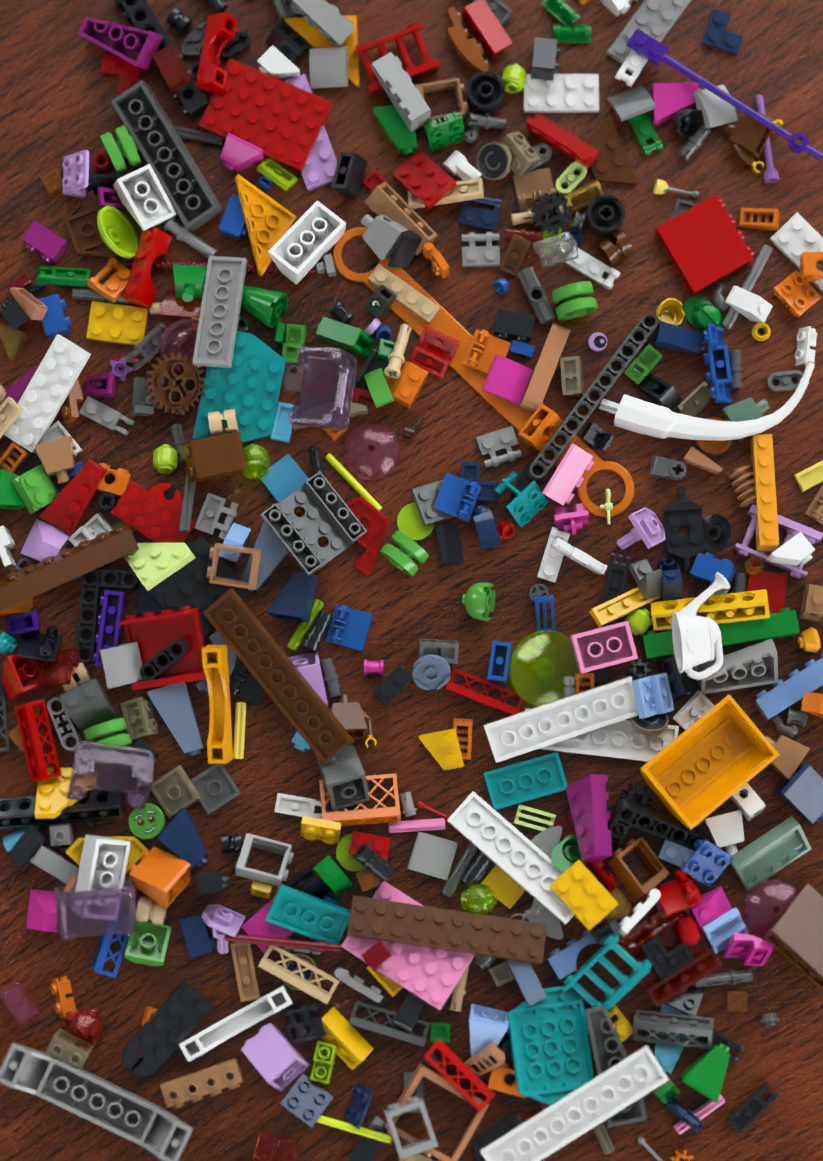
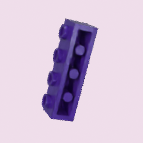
[93,590,126,669]

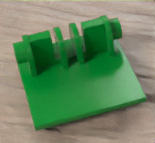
[424,111,465,152]

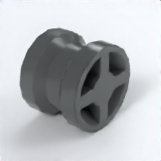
[529,584,549,604]

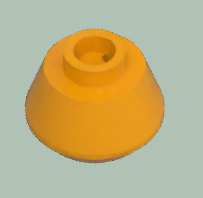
[797,627,821,653]

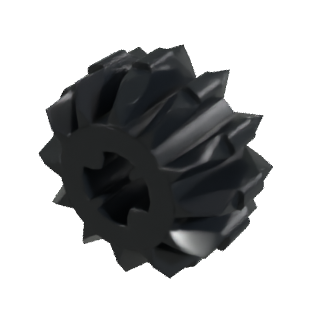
[620,782,653,811]

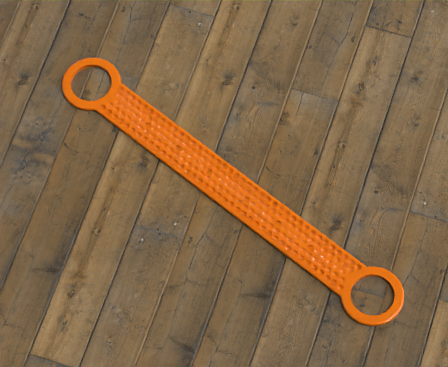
[333,227,634,517]

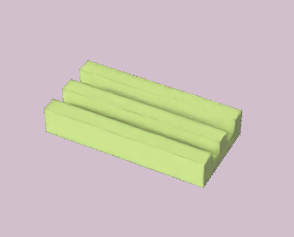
[514,804,556,831]

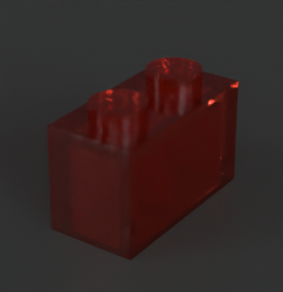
[152,44,192,93]

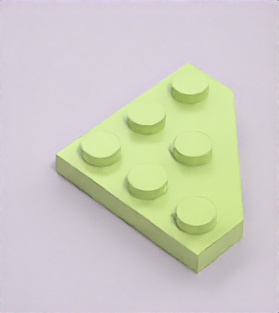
[124,543,195,591]

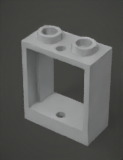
[235,833,294,887]
[384,1096,438,1160]

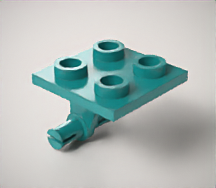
[494,471,548,528]

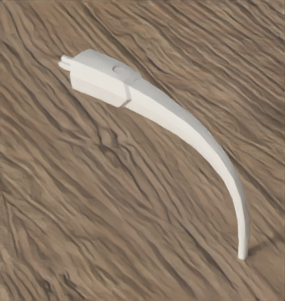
[599,362,815,441]

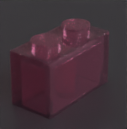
[0,980,39,1026]

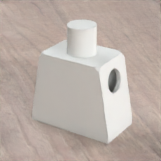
[730,783,766,822]
[703,810,744,856]

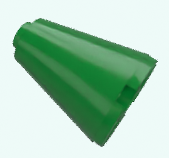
[241,285,288,328]

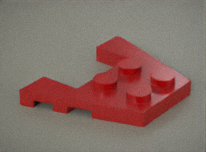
[322,496,391,576]

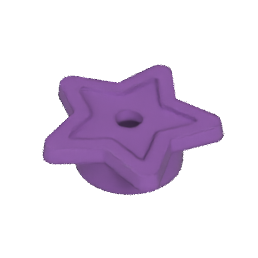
[110,357,133,381]

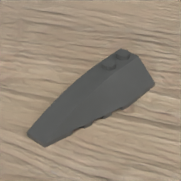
[585,1006,647,1128]

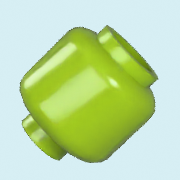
[501,64,527,94]
[153,444,178,474]
[624,607,653,636]

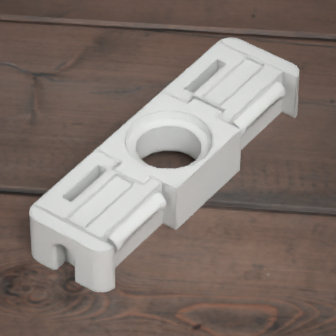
[550,538,608,575]

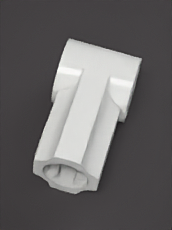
[443,150,482,180]

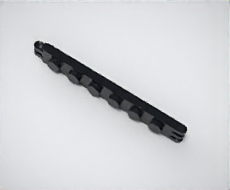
[587,552,630,687]

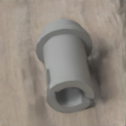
[399,792,417,817]

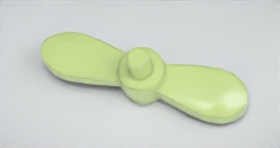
[600,489,613,525]

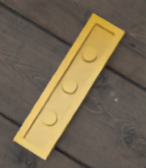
[589,587,662,628]

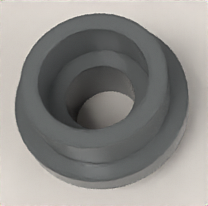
[760,1013,780,1027]

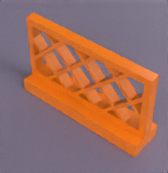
[319,773,401,826]

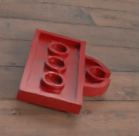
[111,481,196,543]

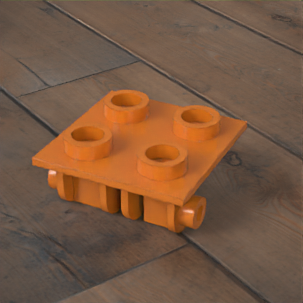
[773,270,822,318]
[462,329,511,374]

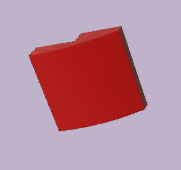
[409,326,460,379]

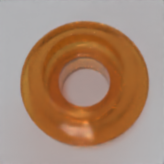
[744,557,764,575]

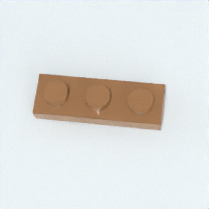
[230,942,260,1002]

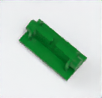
[541,0,580,27]
[553,24,591,43]

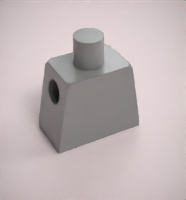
[361,214,408,260]

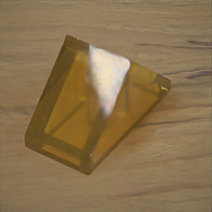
[0,323,26,362]

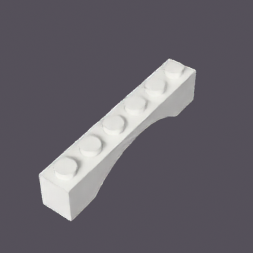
[179,985,293,1062]

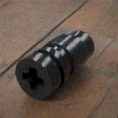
[301,610,333,652]
[353,843,393,882]
[461,850,493,888]

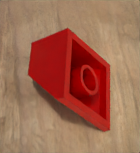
[2,654,51,699]

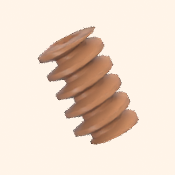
[729,465,756,508]

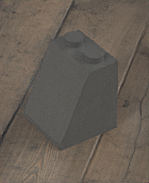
[60,679,117,733]
[316,742,370,811]

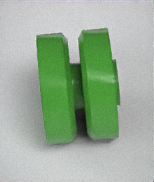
[100,125,142,173]
[551,281,598,320]
[380,530,429,577]
[84,718,133,757]

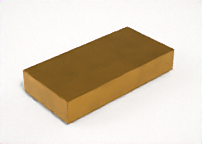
[563,179,603,214]

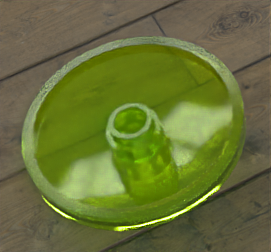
[508,630,582,707]

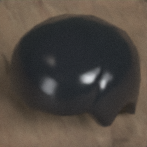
[673,108,701,137]

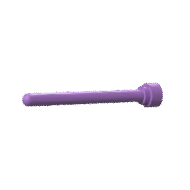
[756,94,779,183]

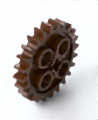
[144,352,206,414]

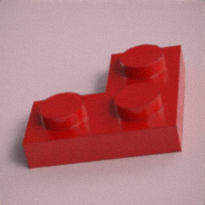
[101,54,140,94]

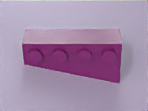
[78,17,163,70]
[566,774,612,862]

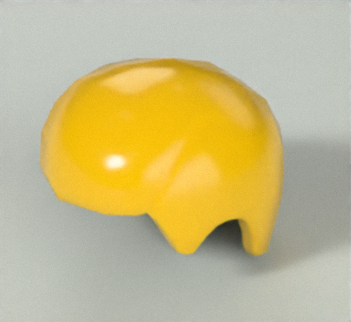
[656,298,685,326]

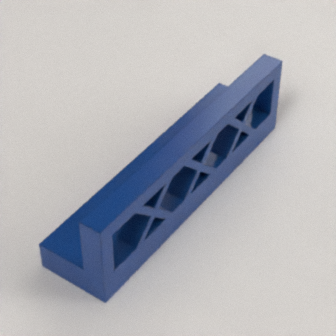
[90,896,139,978]

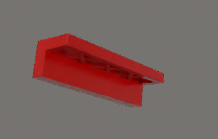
[526,113,599,169]
[445,668,525,716]
[14,700,61,782]
[422,1039,495,1112]

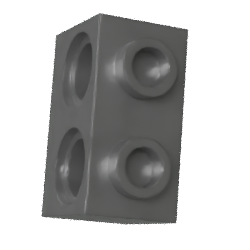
[418,639,459,664]

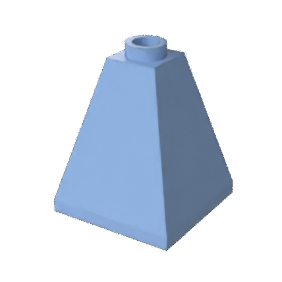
[469,1003,509,1064]

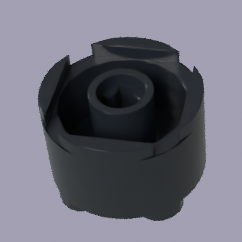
[466,71,505,115]
[586,194,625,237]

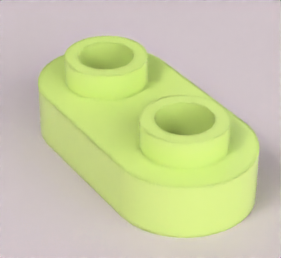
[555,161,587,196]

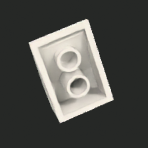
[113,164,177,231]

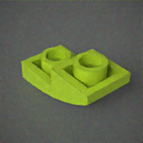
[310,1041,337,1084]

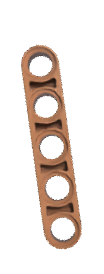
[520,322,571,412]

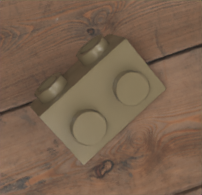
[501,132,540,177]

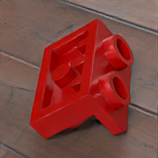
[348,831,391,861]

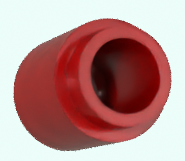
[677,916,701,946]

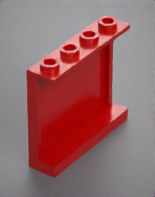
[655,194,754,296]
[119,606,206,690]

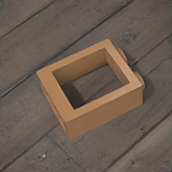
[415,78,468,127]
[207,543,262,590]

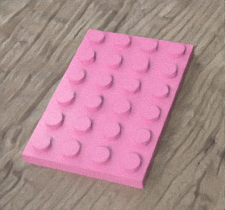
[341,881,475,1011]

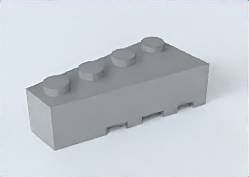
[280,0,355,47]
[372,52,431,132]
[697,639,778,695]

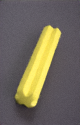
[233,702,247,759]

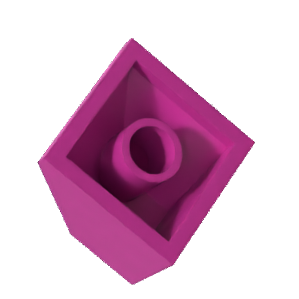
[220,133,265,171]
[689,886,732,938]
[26,889,69,933]

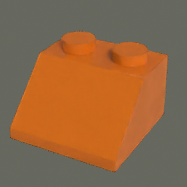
[385,361,428,409]

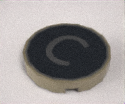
[477,142,512,180]
[629,713,669,736]

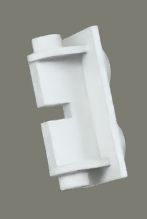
[795,326,817,366]

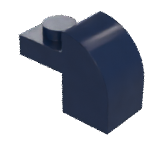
[471,504,500,550]

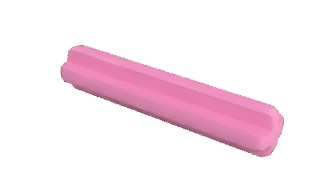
[388,818,446,833]
[673,1094,725,1135]

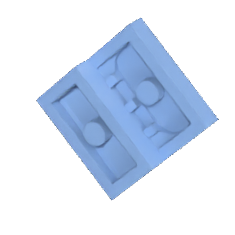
[632,672,674,719]
[702,907,748,954]

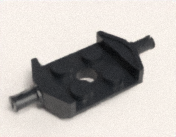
[663,487,706,572]
[473,1114,536,1161]

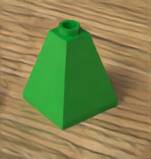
[679,1042,730,1103]

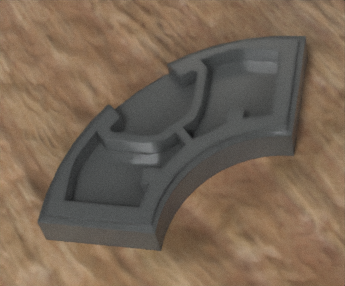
[181,22,207,58]

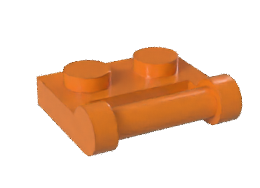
[87,257,131,303]

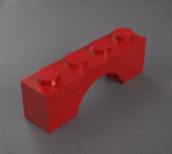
[195,12,238,93]
[123,228,172,308]

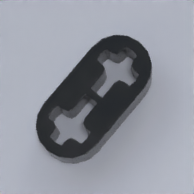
[220,31,251,60]

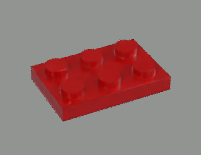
[391,149,457,210]

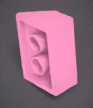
[542,443,594,506]

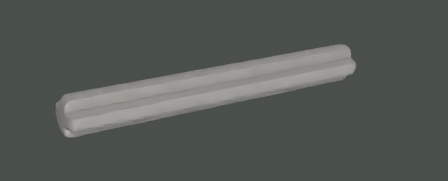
[722,245,773,329]

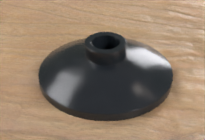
[703,514,732,552]

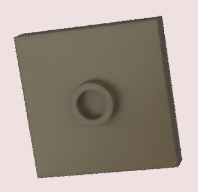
[149,765,201,819]

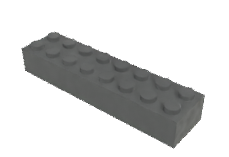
[111,80,224,231]

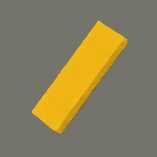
[321,1007,373,1070]

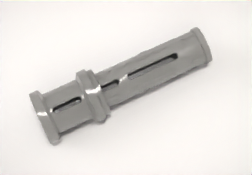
[163,217,217,258]

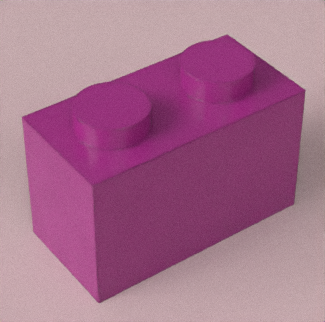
[22,221,68,264]

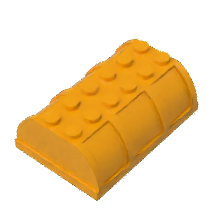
[640,694,779,830]

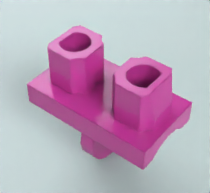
[554,503,589,535]

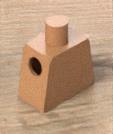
[35,436,75,484]
[799,583,823,622]
[765,735,810,780]

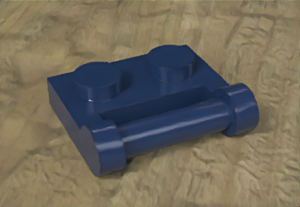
[458,196,502,232]

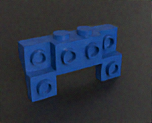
[703,324,733,406]

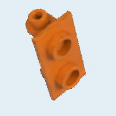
[50,976,76,1018]

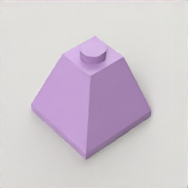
[20,519,71,562]

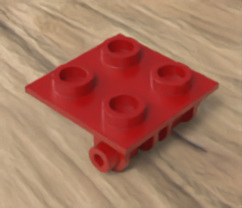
[654,870,704,916]

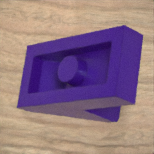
[7,610,39,636]

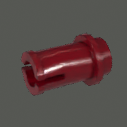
[7,274,33,290]

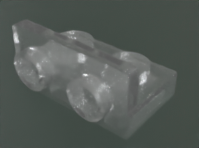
[533,232,579,269]

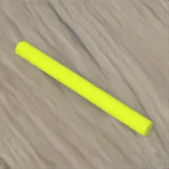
[325,453,383,511]
[316,1115,392,1144]

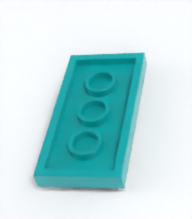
[483,752,568,810]
[265,884,351,944]

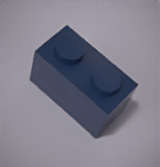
[180,914,216,958]

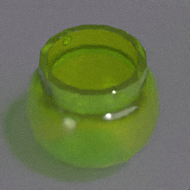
[243,444,270,479]
[461,884,497,915]

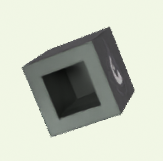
[364,284,397,319]

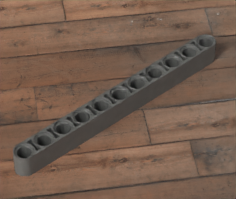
[528,313,658,482]

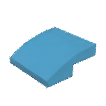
[258,454,308,503]

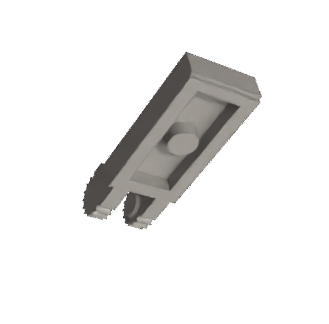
[79,396,134,436]
[334,967,383,1003]

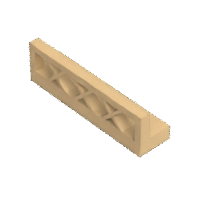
[258,945,340,1004]

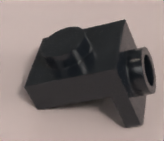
[580,422,615,452]

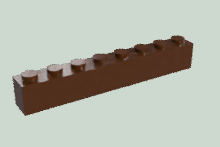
[0,524,139,612]

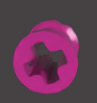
[364,659,384,677]

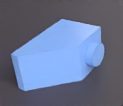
[219,522,251,565]

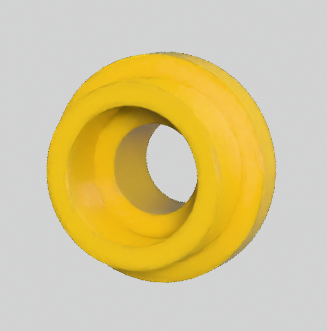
[751,322,771,342]

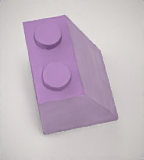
[288,652,328,707]
[241,1023,310,1092]

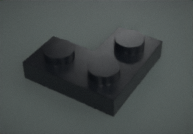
[640,936,694,980]

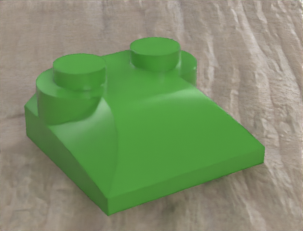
[11,464,59,514]
[125,919,172,966]

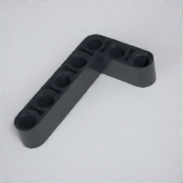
[76,569,140,664]
[608,798,704,853]

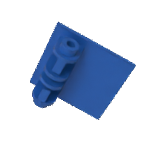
[433,472,482,522]
[326,604,373,651]
[681,839,734,888]

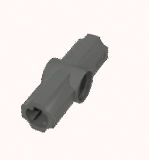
[517,267,556,325]

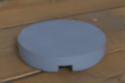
[412,654,451,690]

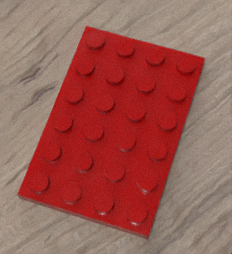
[199,58,333,172]

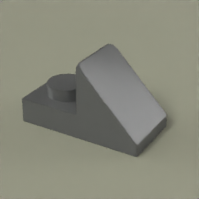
[628,559,662,600]

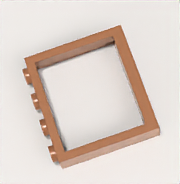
[384,1063,489,1161]

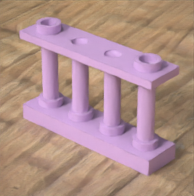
[733,504,823,579]

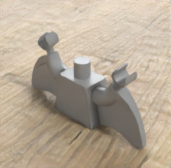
[511,826,563,940]

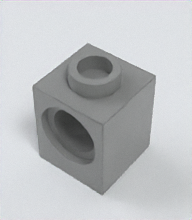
[49,823,74,846]

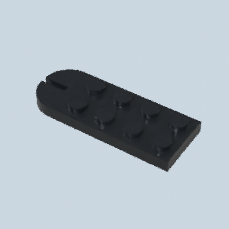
[123,979,214,1077]

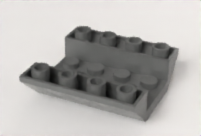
[260,471,367,576]

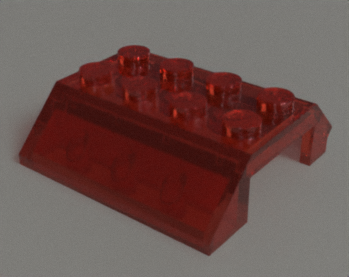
[618,908,723,1007]

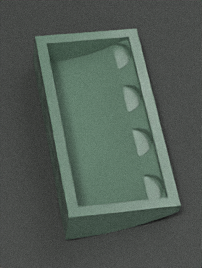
[730,816,812,891]

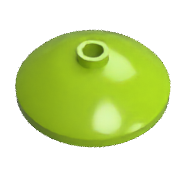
[97,206,140,258]

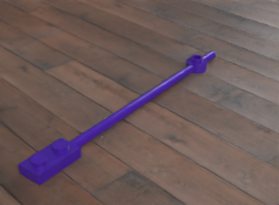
[626,28,823,161]

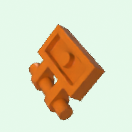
[423,242,449,280]

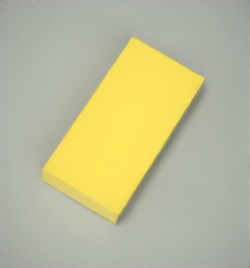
[794,460,823,493]

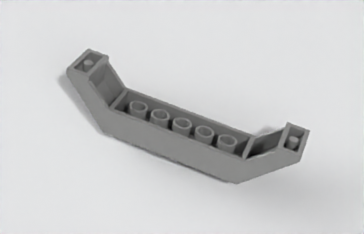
[0,1043,193,1161]

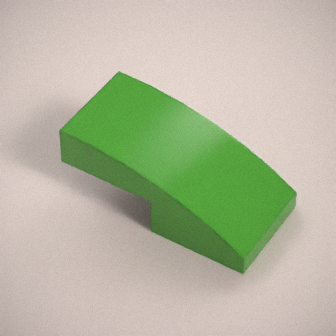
[282,324,307,363]
[624,344,663,385]
[364,368,394,408]

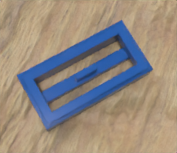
[534,595,556,634]

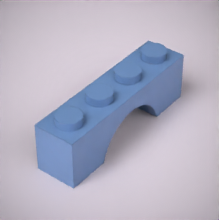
[547,918,627,980]

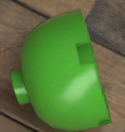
[462,582,495,621]

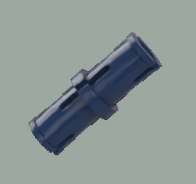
[666,1098,704,1132]

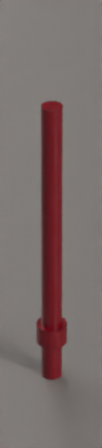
[224,933,342,953]

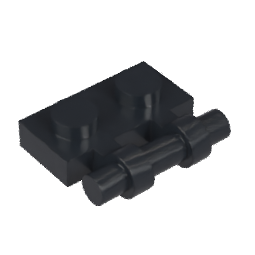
[284,1003,326,1044]

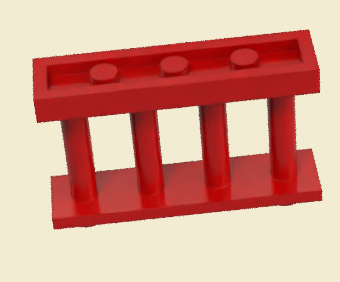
[353,22,440,95]

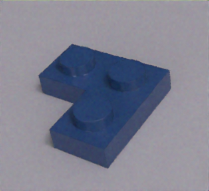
[701,8,743,56]
[460,462,499,502]

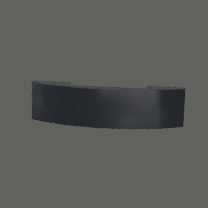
[347,1116,388,1161]

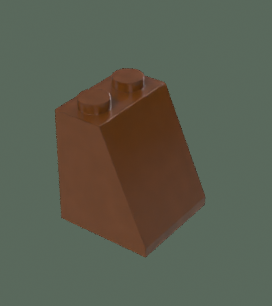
[182,432,247,483]

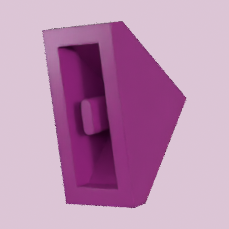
[97,187,127,211]
[85,374,117,398]

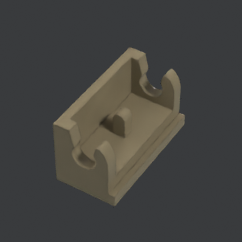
[560,356,584,398]
[675,381,714,417]

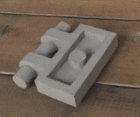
[462,232,500,267]
[476,426,522,468]
[194,493,239,540]

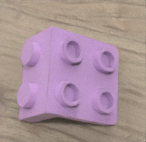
[62,150,89,198]

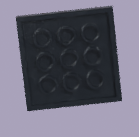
[144,536,252,638]

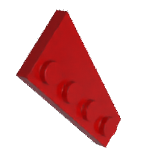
[39,460,107,535]

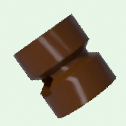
[597,230,633,265]

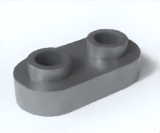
[526,143,552,172]
[766,370,803,393]

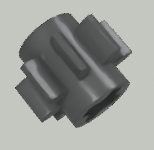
[627,658,652,679]

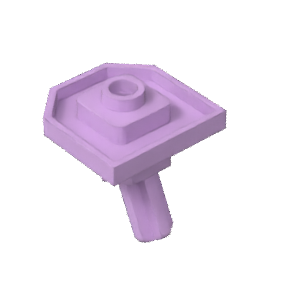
[617,507,666,550]
[201,904,246,954]

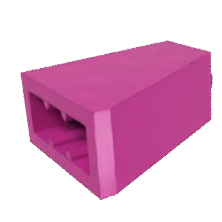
[651,82,701,126]

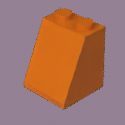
[129,846,191,909]

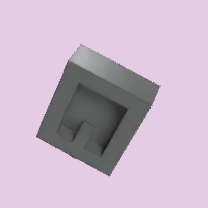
[131,377,154,417]

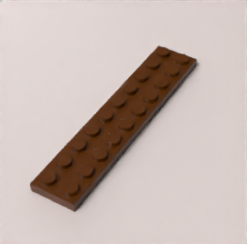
[203,588,354,765]
[347,895,547,964]

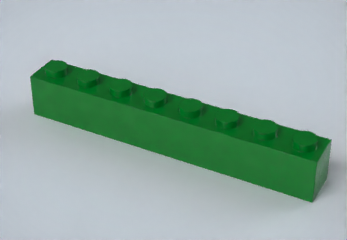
[642,608,800,660]

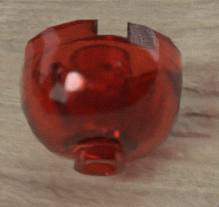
[63,1007,104,1045]

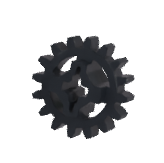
[531,192,572,234]

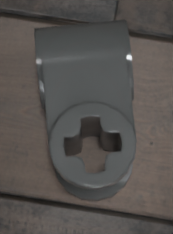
[649,456,687,480]

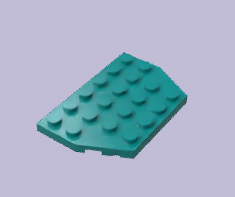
[192,331,286,443]
[507,984,594,1105]

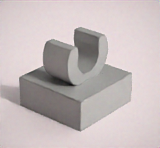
[316,254,337,277]

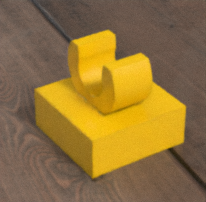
[251,881,272,899]

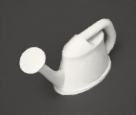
[672,572,730,680]

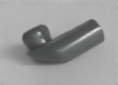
[464,125,479,143]
[711,282,728,311]
[771,715,798,738]

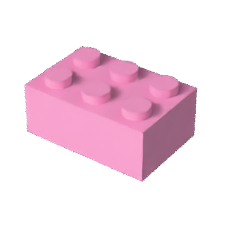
[570,621,638,673]

